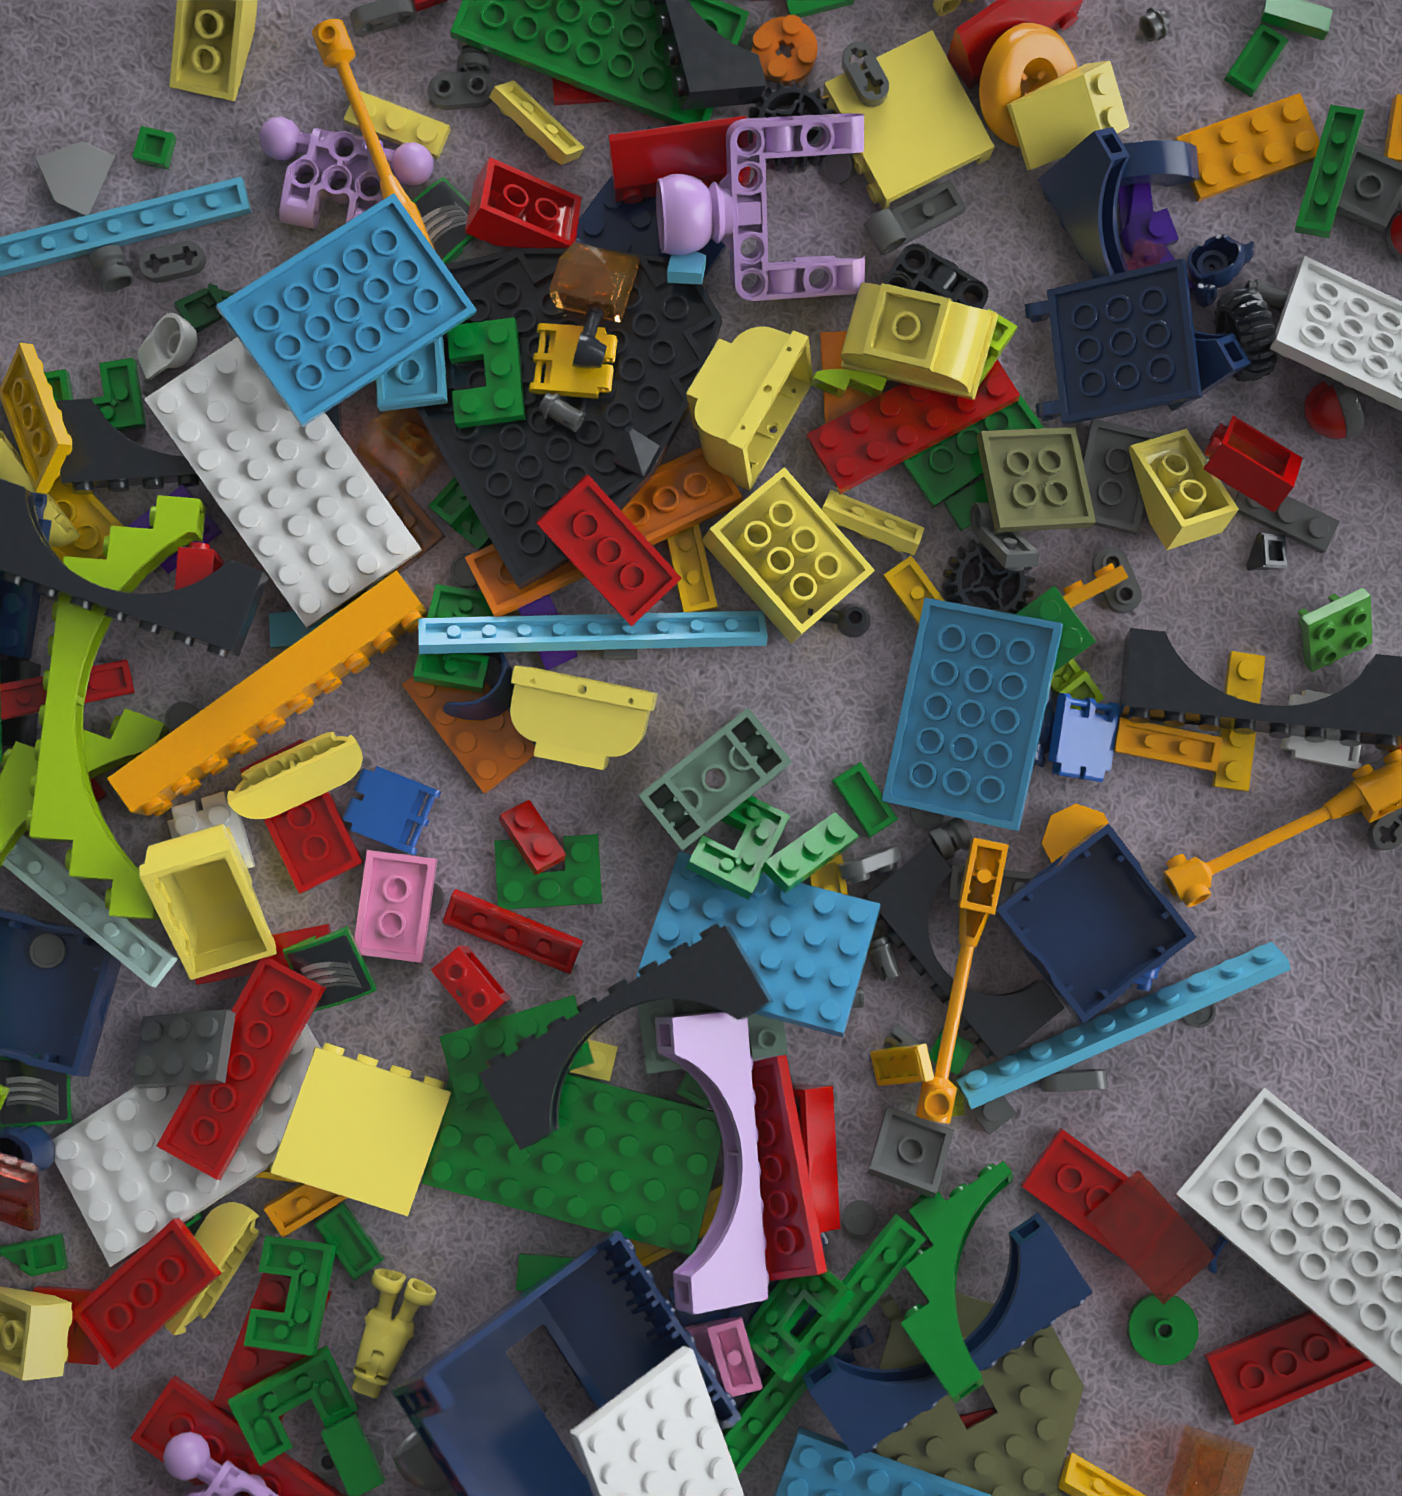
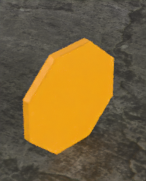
[1041,803,1110,863]

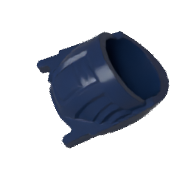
[0,1125,55,1189]

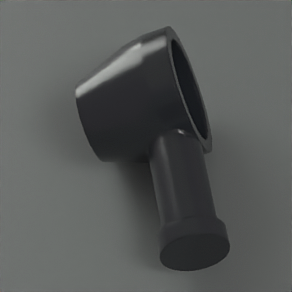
[572,306,607,369]
[808,604,871,638]

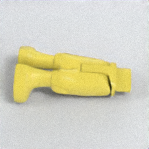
[352,1269,436,1398]

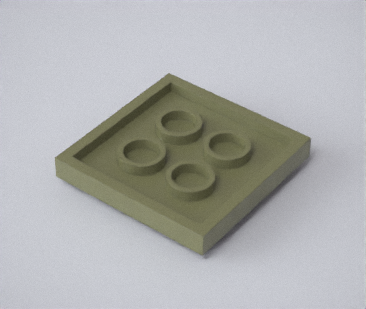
[976,427,1096,533]

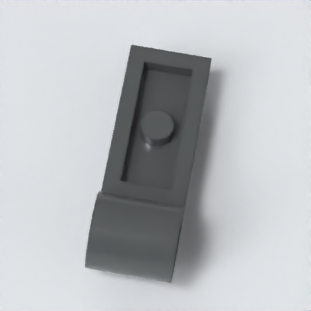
[864,179,967,255]
[970,502,1040,571]

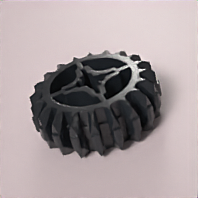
[748,79,836,174]
[1214,288,1277,382]
[941,540,1035,614]

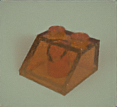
[549,242,640,323]
[356,407,445,493]
[1166,1425,1255,1496]

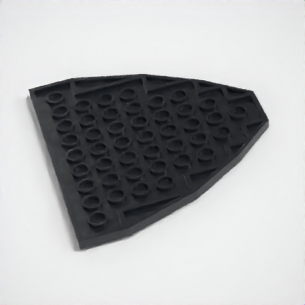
[415,248,723,590]

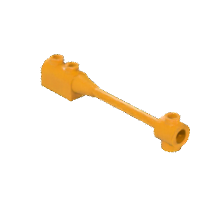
[312,19,435,250]
[1163,749,1402,908]
[915,838,1009,1124]

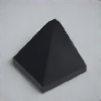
[613,426,660,477]
[1247,533,1288,571]

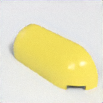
[0,430,81,547]
[227,732,363,819]
[165,1202,259,1335]

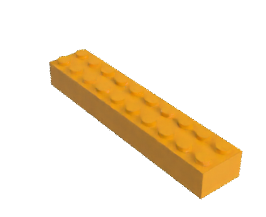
[107,570,429,817]

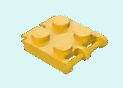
[529,323,618,399]

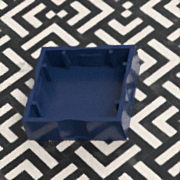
[995,823,1197,1024]
[0,910,122,1077]

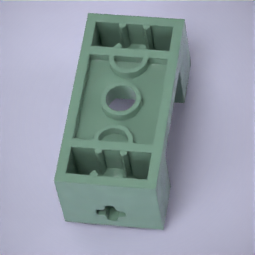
[638,707,792,852]
[638,999,788,1074]

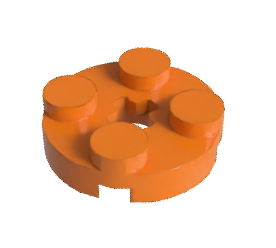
[751,15,818,86]

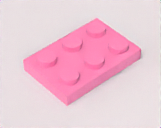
[354,850,438,963]

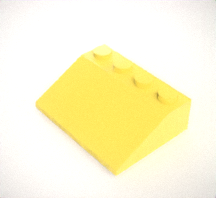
[701,467,875,644]

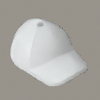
[138,313,198,380]

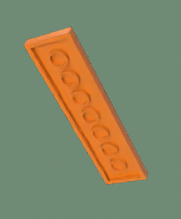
[465,447,743,617]

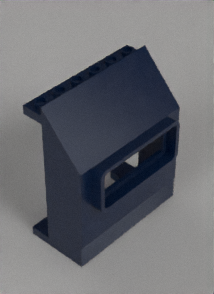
[391,1230,741,1496]

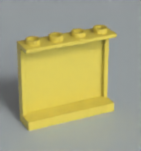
[821,30,995,210]
[270,1042,451,1216]

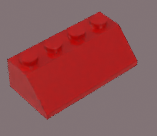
[947,0,1083,89]
[608,115,751,204]
[792,1085,840,1233]

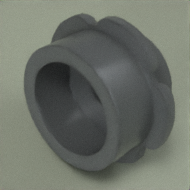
[1139,7,1170,42]

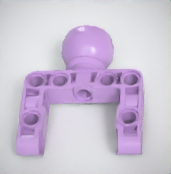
[656,113,865,301]

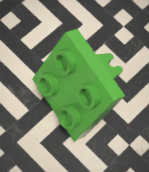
[1298,588,1372,672]

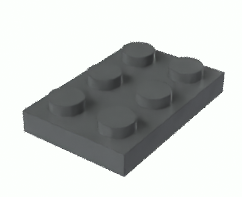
[1082,419,1159,535]
[131,1009,236,1089]

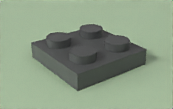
[1337,144,1402,233]
[867,1106,954,1198]

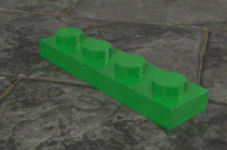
[1295,105,1365,238]

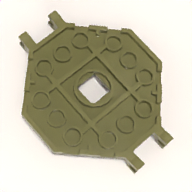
[876,1291,1084,1496]

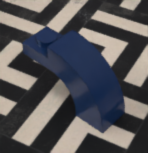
[1120,140,1199,187]

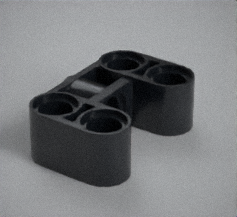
[883,243,989,309]

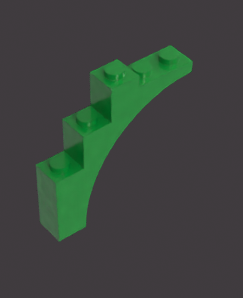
[900,1161,1013,1404]

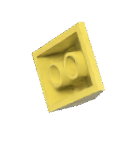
[169,0,258,101]
[1007,61,1129,170]
[1128,429,1239,550]
[0,1286,73,1381]

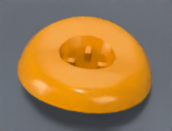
[979,23,1078,147]

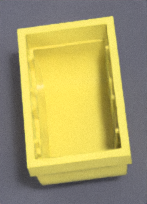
[841,282,998,400]
[686,327,813,491]
[510,666,658,770]
[139,824,276,980]

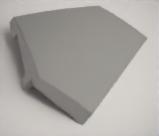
[35,141,115,217]

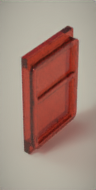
[0,1153,41,1231]
[1086,1170,1215,1305]

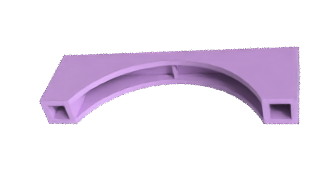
[655,1010,769,1314]

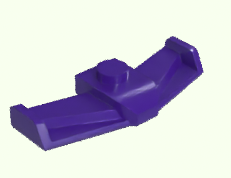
[1117,183,1195,291]

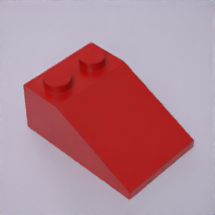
[465,157,582,248]

